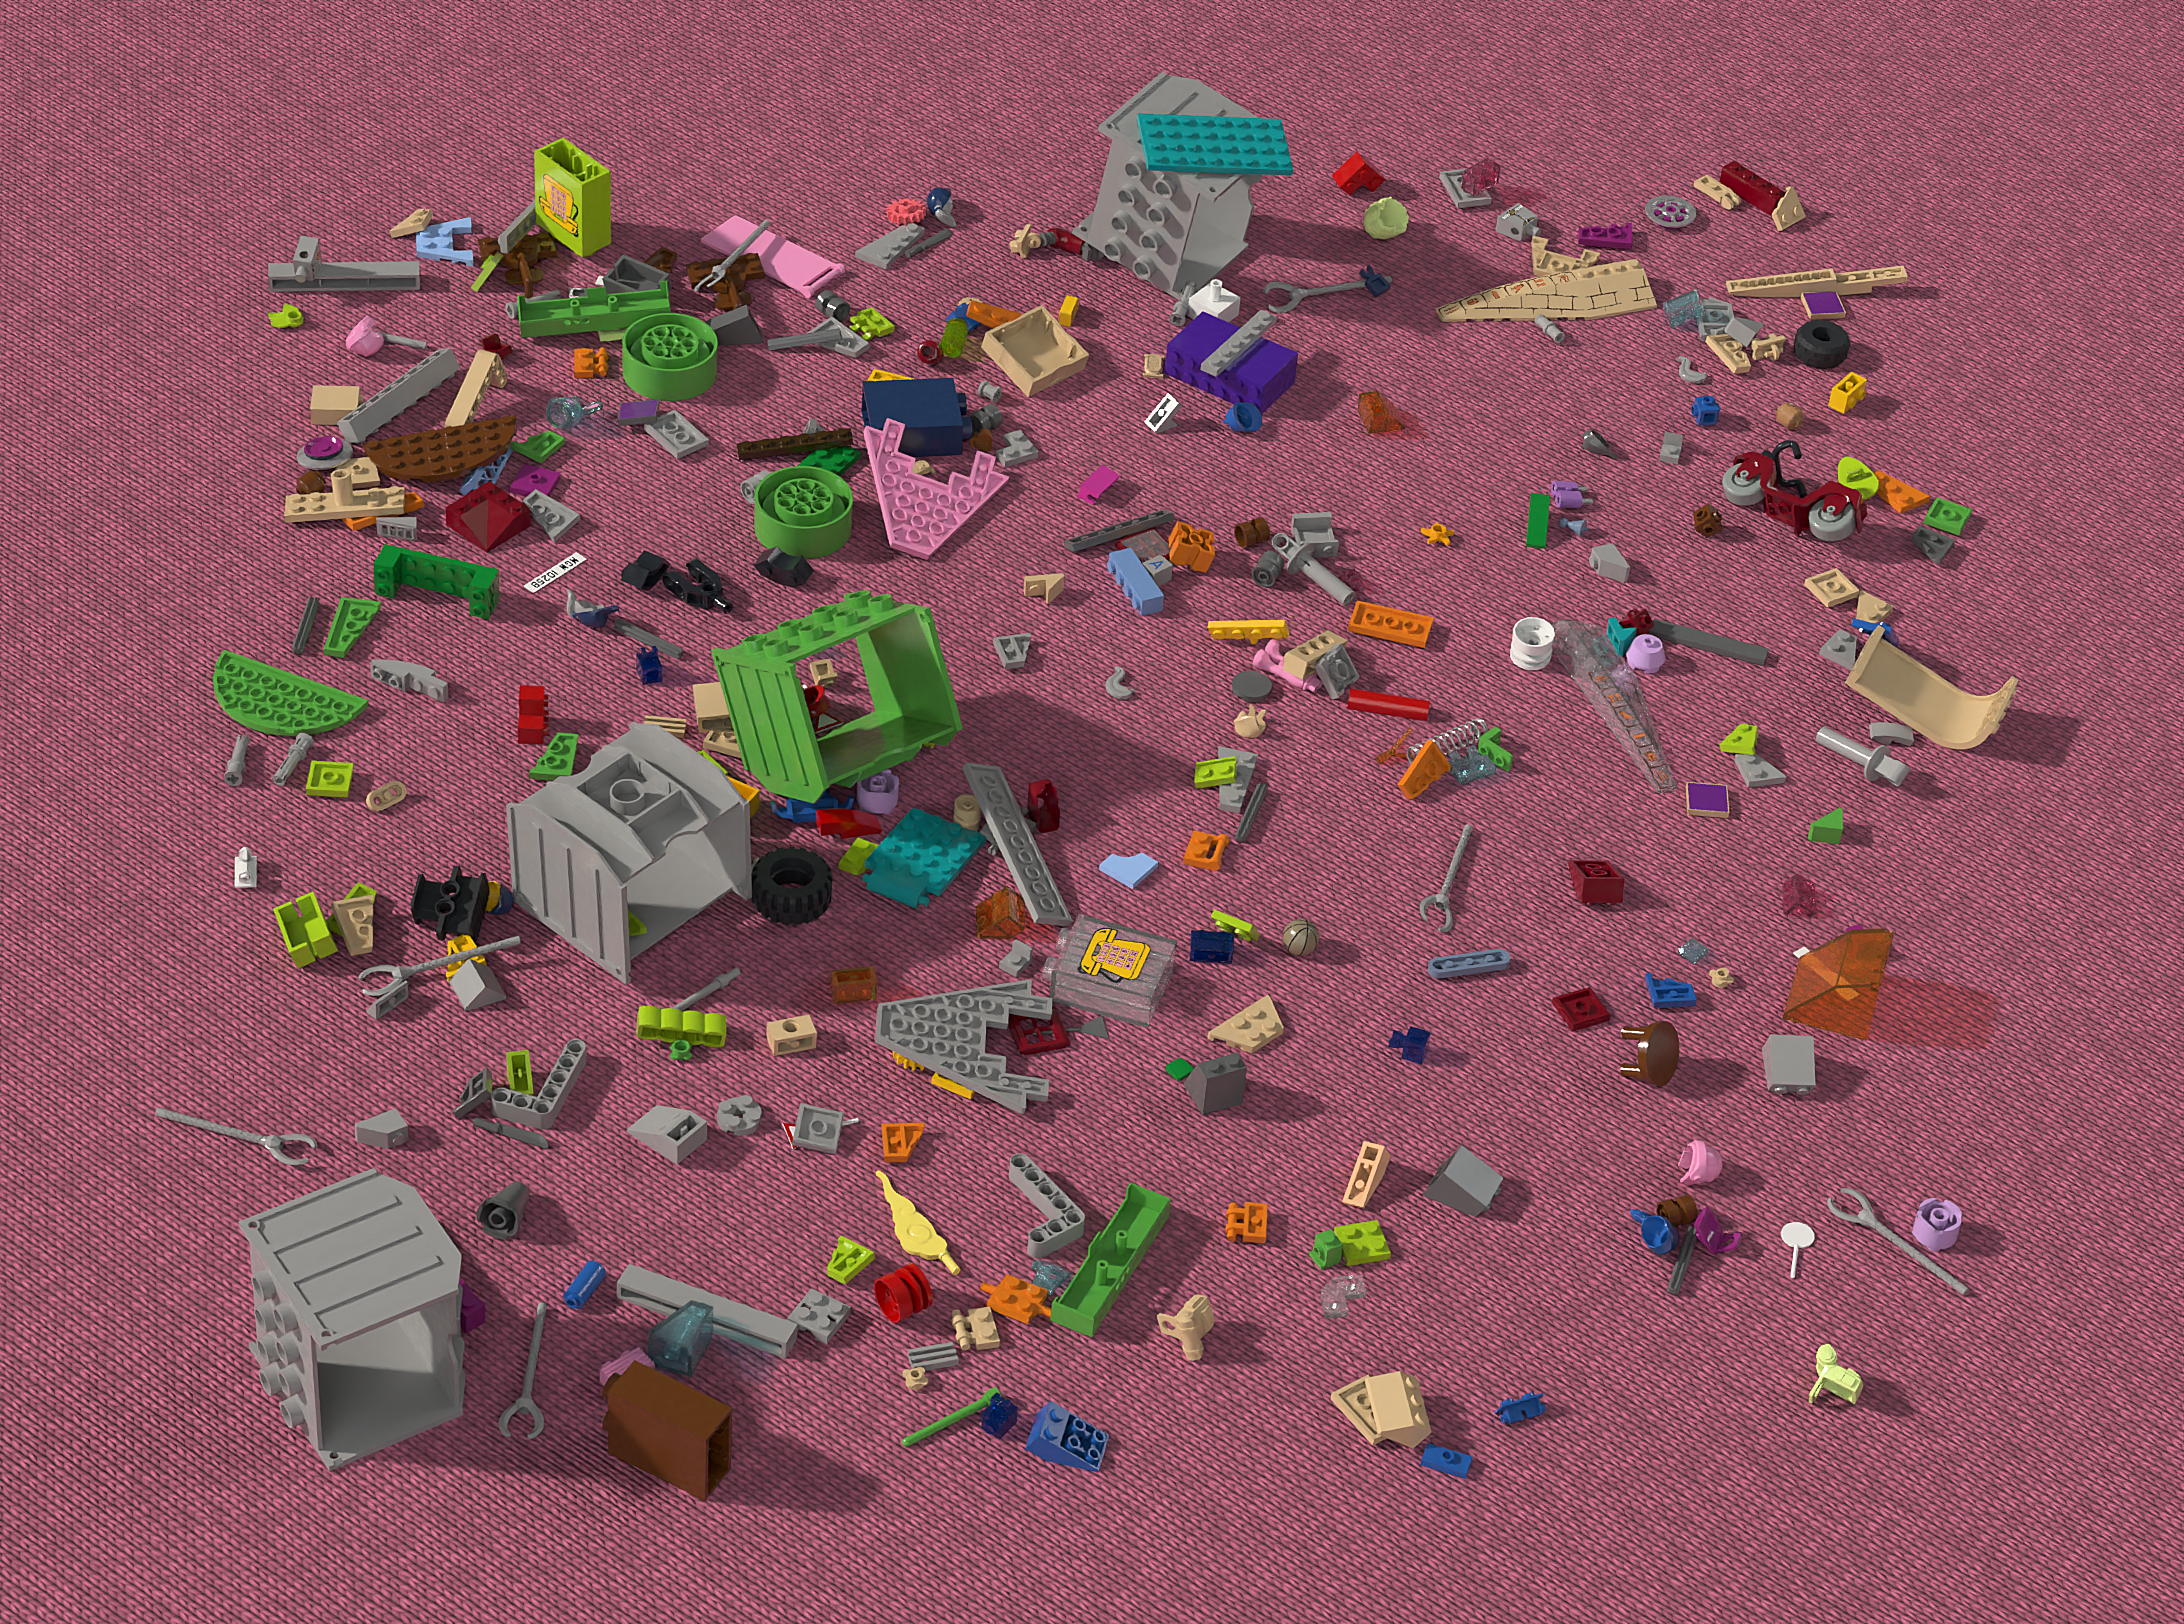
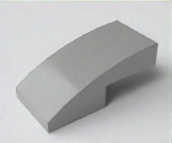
[1869,722,1914,747]

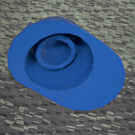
[1223,402,1262,432]

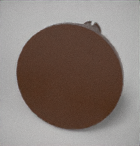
[1620,1021,1679,1086]

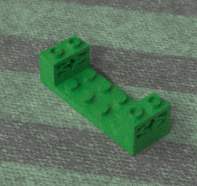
[373,544,500,620]

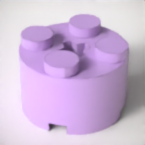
[856,769,899,814]
[1912,1198,1962,1252]

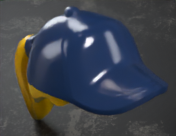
[485,881,513,915]

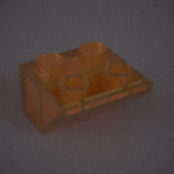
[1357,391,1405,434]
[976,886,1025,939]
[826,966,877,1004]

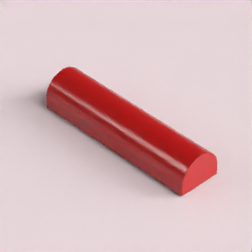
[1347,688,1430,721]

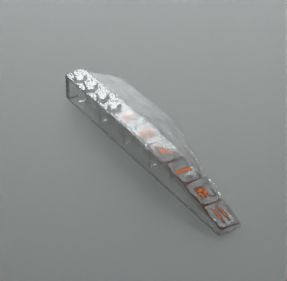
[1550,619,1677,794]

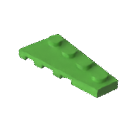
[324,597,381,658]

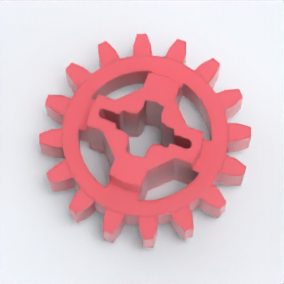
[887,198,926,225]

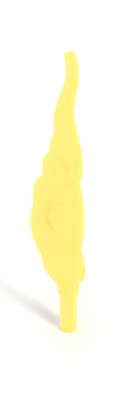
[876,1171,961,1275]

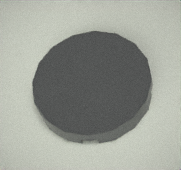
[1232,671,1272,703]

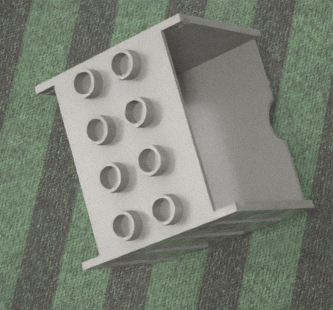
[1072,71,1263,300]
[506,721,752,985]
[238,1168,466,1472]

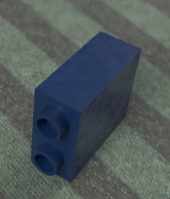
[861,378,972,457]

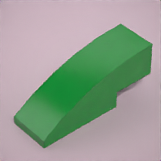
[1526,493,1550,549]

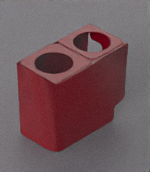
[1027,779,1060,833]

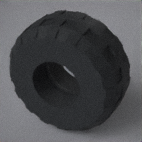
[1793,320,1850,369]

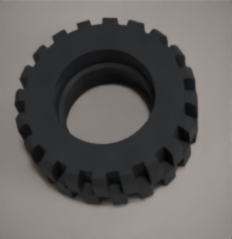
[751,847,833,925]

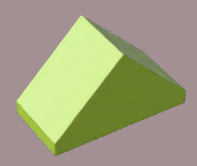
[506,1050,534,1095]

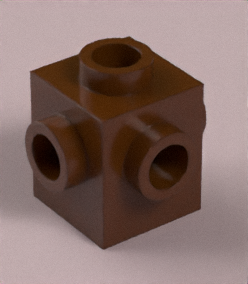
[1693,503,1722,538]

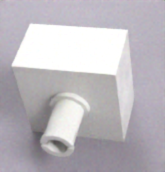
[1187,279,1241,322]

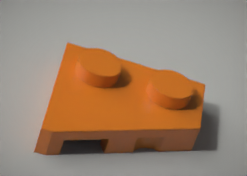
[881,1122,925,1163]

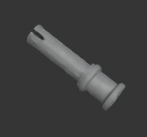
[1169,280,1197,326]
[506,289,561,319]
[272,733,314,786]
[224,735,250,786]

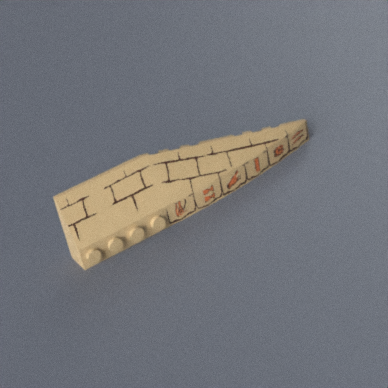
[1436,259,1657,322]

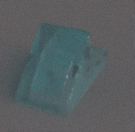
[1031,1260,1071,1295]

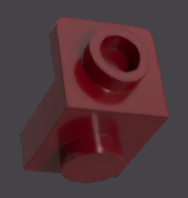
[481,333,513,360]

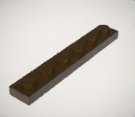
[737,428,854,460]

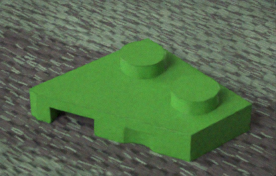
[512,431,565,463]

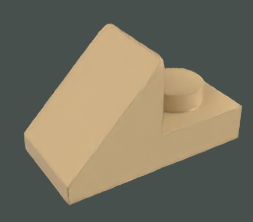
[1023,573,1064,604]

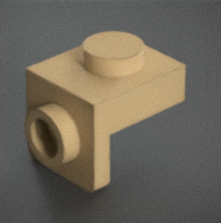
[809,659,838,688]

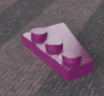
[1578,222,1633,249]

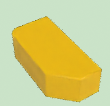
[1059,295,1080,327]

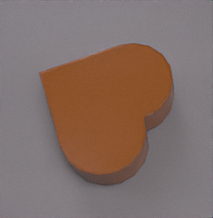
[969,429,993,451]

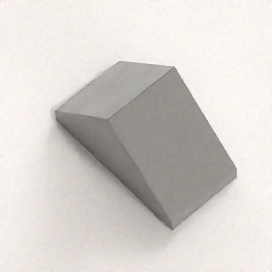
[1724,316,1763,347]

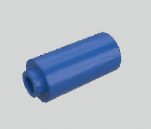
[563,1261,606,1309]

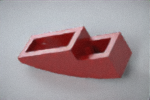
[816,808,882,839]

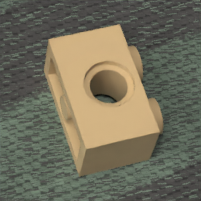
[767,1015,817,1056]

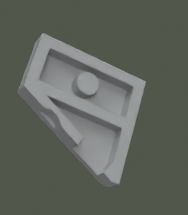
[1819,629,1857,670]
[993,633,1031,669]
[1734,753,1786,788]

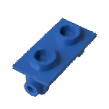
[1495,1392,1546,1425]

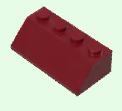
[1720,161,1786,217]

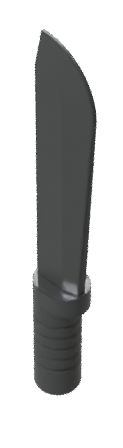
[905,228,951,258]
[473,1117,548,1149]

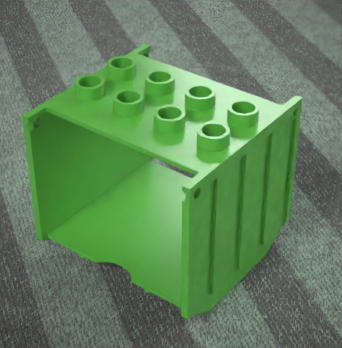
[711,590,963,803]

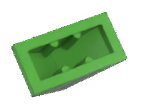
[1808,807,1843,844]

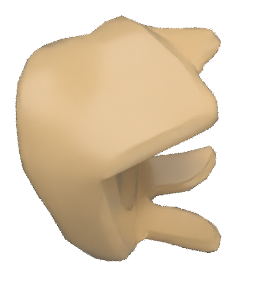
[1233,704,1267,738]

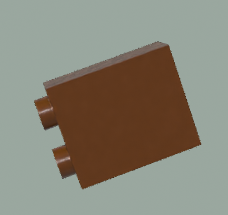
[602,1360,732,1501]

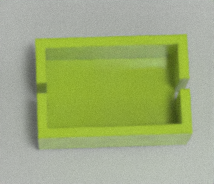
[273,891,338,969]

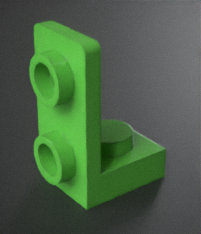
[1477,726,1513,772]

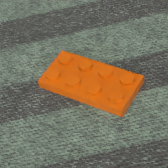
[1348,600,1434,648]

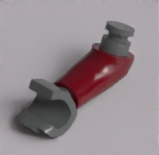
[1039,228,1104,262]

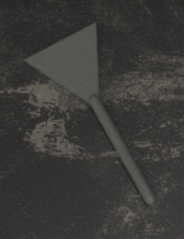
[1033,1016,1109,1039]

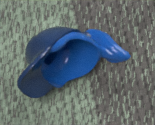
[1630,1209,1679,1255]

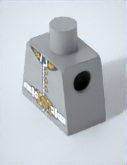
[1496,203,1541,241]
[293,236,322,283]

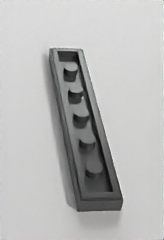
[1064,509,1175,552]
[1649,619,1769,666]

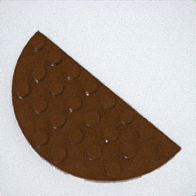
[363,415,518,482]

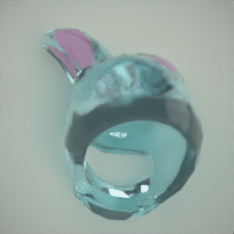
[546,396,603,429]

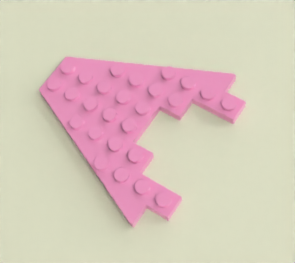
[863,418,1009,560]

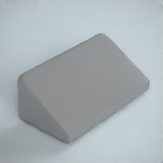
[366,980,408,1020]

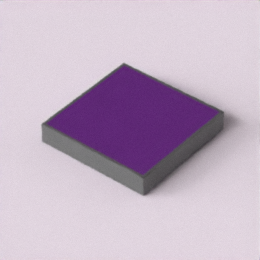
[618,399,660,426]

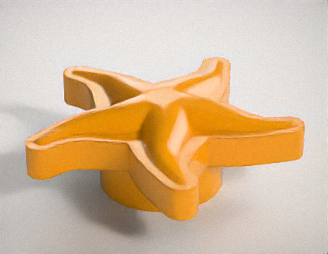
[1421,522,1454,546]

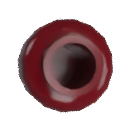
[917,340,944,366]

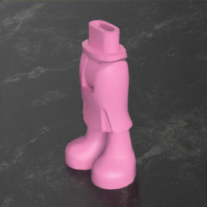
[1253,639,1323,693]

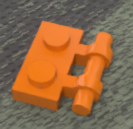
[574,347,609,378]
[1225,1202,1268,1243]

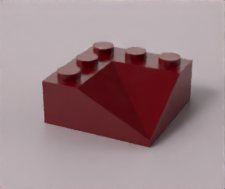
[446,481,530,553]

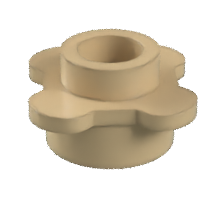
[1709,968,1734,988]
[902,1367,928,1390]

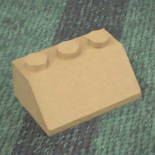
[1365,1371,1432,1449]

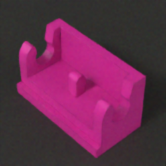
[1077,464,1119,504]

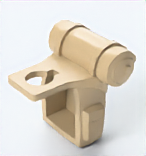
[1157,1294,1215,1361]

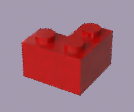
[1331,151,1385,196]
[518,685,549,744]

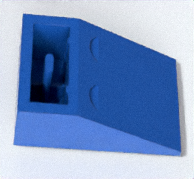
[1025,1400,1109,1472]

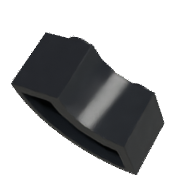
[753,546,814,587]
[621,550,670,590]

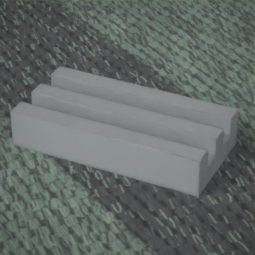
[907,1342,959,1371]

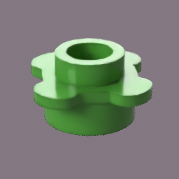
[670,1040,692,1060]

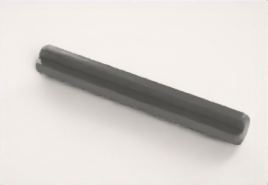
[768,328,842,350]
[292,596,319,655]
[614,619,683,659]
[1235,783,1268,842]
[1667,1226,1697,1295]

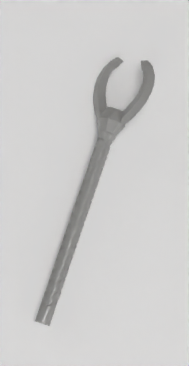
[694,220,770,291]
[1263,276,1392,313]
[1420,824,1472,932]
[358,936,521,996]
[155,1107,318,1165]
[1827,1188,1969,1296]
[498,1302,547,1439]

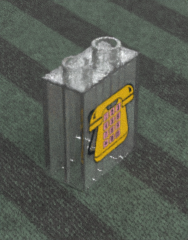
[1042,914,1177,1028]

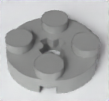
[717,1095,762,1136]

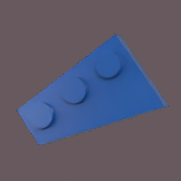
[1851,618,1899,648]

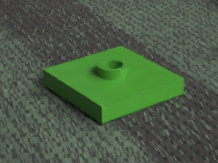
[1923,497,1973,536]

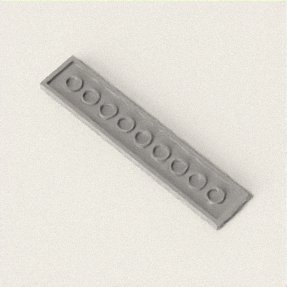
[962,763,1073,926]

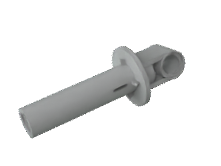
[1272,533,1355,606]
[1816,727,1910,787]

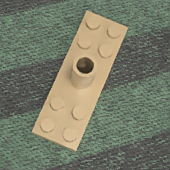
[284,469,405,523]

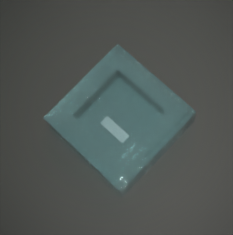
[1678,938,1709,964]

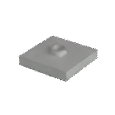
[792,1103,844,1154]

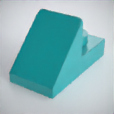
[1606,618,1637,657]

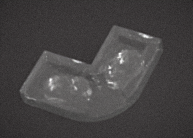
[1320,1275,1366,1318]

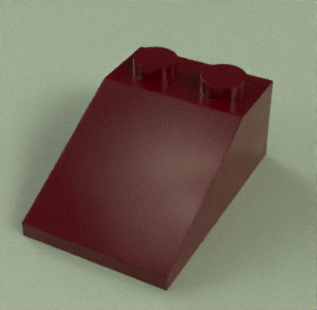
[1568,860,1624,906]

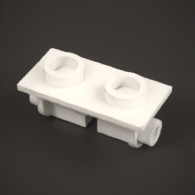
[235,847,257,888]

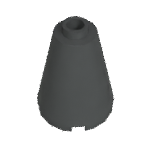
[477,1181,530,1240]

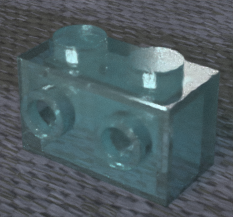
[1663,289,1706,328]

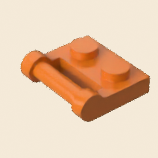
[1183,830,1230,871]

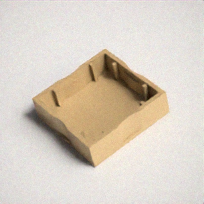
[981,305,1089,397]

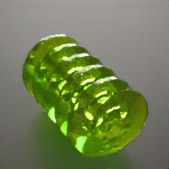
[940,318,968,358]

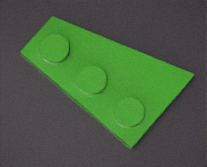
[529,732,578,781]

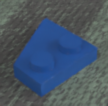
[1645,973,1697,1008]

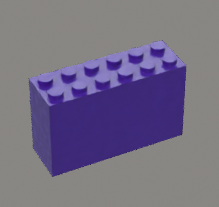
[1165,311,1298,415]

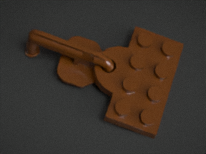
[478,232,556,299]
[685,253,765,310]

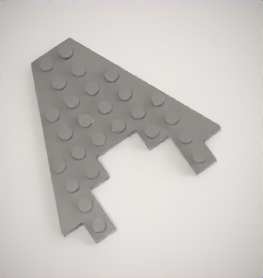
[875,979,1052,1114]

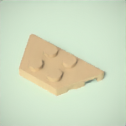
[1208,995,1284,1053]

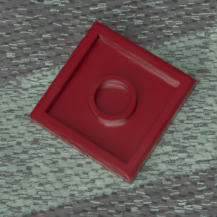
[1552,987,1611,1032]

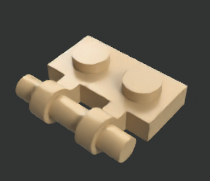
[951,1307,1000,1351]

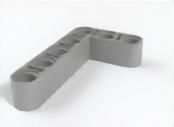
[491,1039,586,1129]
[1009,1153,1085,1258]

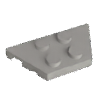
[1692,292,1734,341]

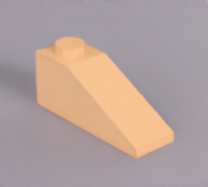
[1342,1141,1390,1209]

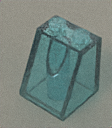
[648,1300,713,1377]

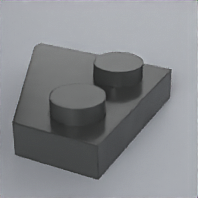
[1911,526,1955,565]
[453,1067,492,1119]

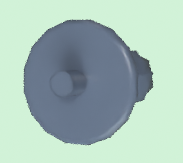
[1559,518,1589,537]

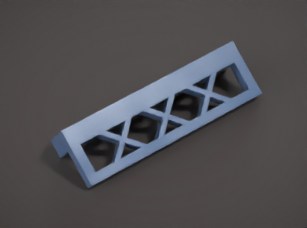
[459,447,513,495]

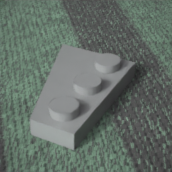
[523,489,580,543]

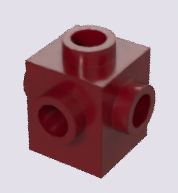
[1619,608,1654,637]

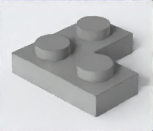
[995,430,1039,467]

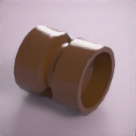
[1234,517,1270,548]
[1656,1194,1698,1227]

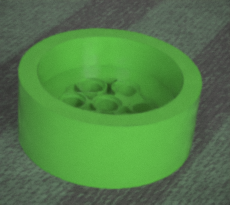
[622,313,718,401]
[754,466,853,559]

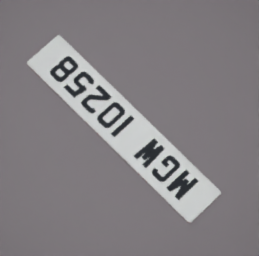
[524,552,586,593]

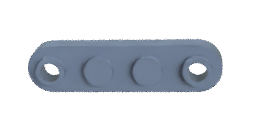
[1428,949,1510,979]

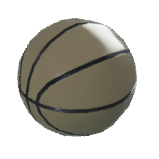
[1282,919,1320,956]

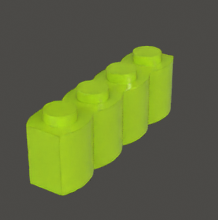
[637,1006,726,1047]

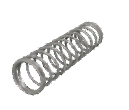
[1407,718,1488,764]

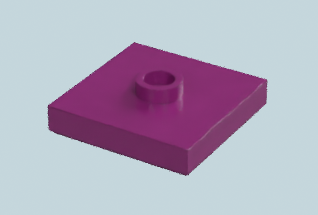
[510,464,560,496]

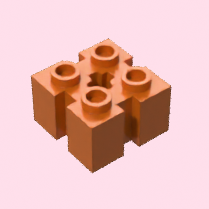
[1169,521,1215,573]

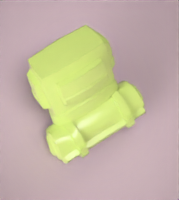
[1809,1344,1863,1404]

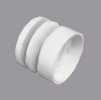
[1510,617,1555,670]

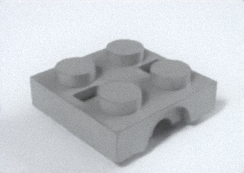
[1314,643,1360,699]
[787,1288,851,1344]

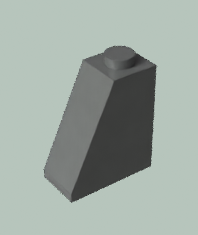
[706,305,763,346]

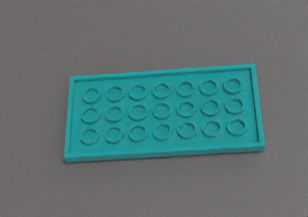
[1136,113,1294,176]

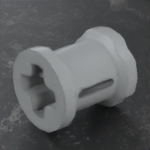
[977,380,1003,403]

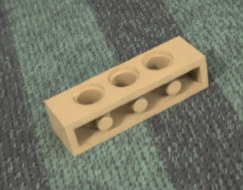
[1282,630,1348,680]

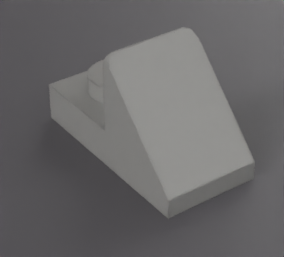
[1144,393,1183,433]
[1659,432,1683,464]

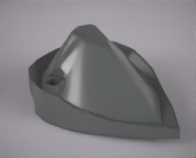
[1582,428,1618,461]

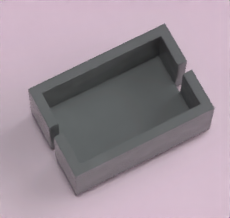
[602,254,672,294]

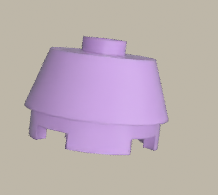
[1626,634,1666,674]

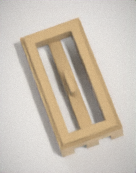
[644,715,686,738]

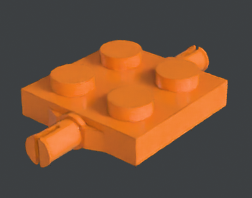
[980,1274,1051,1324]

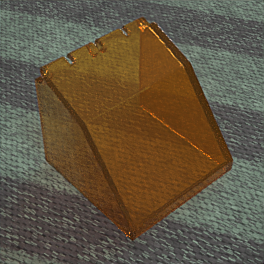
[1783,928,1894,1041]

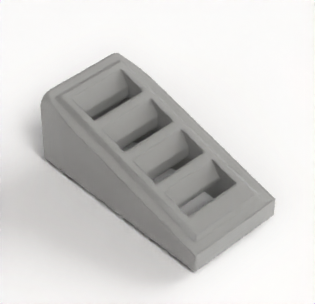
[376,517,417,541]

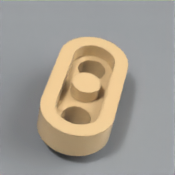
[366,781,406,812]

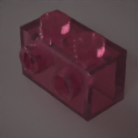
[1461,158,1501,196]

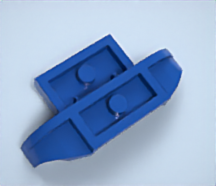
[770,789,854,823]

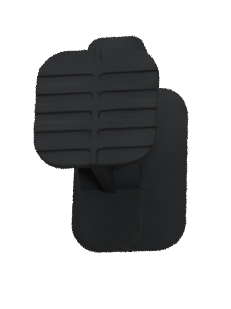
[411,865,490,942]

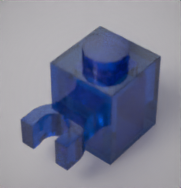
[636,646,662,685]
[1388,1026,1431,1065]
[981,1392,1018,1440]

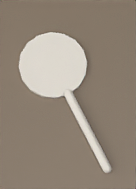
[1781,1222,1815,1278]

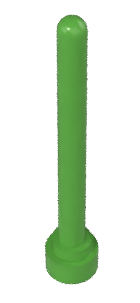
[902,1387,1003,1447]

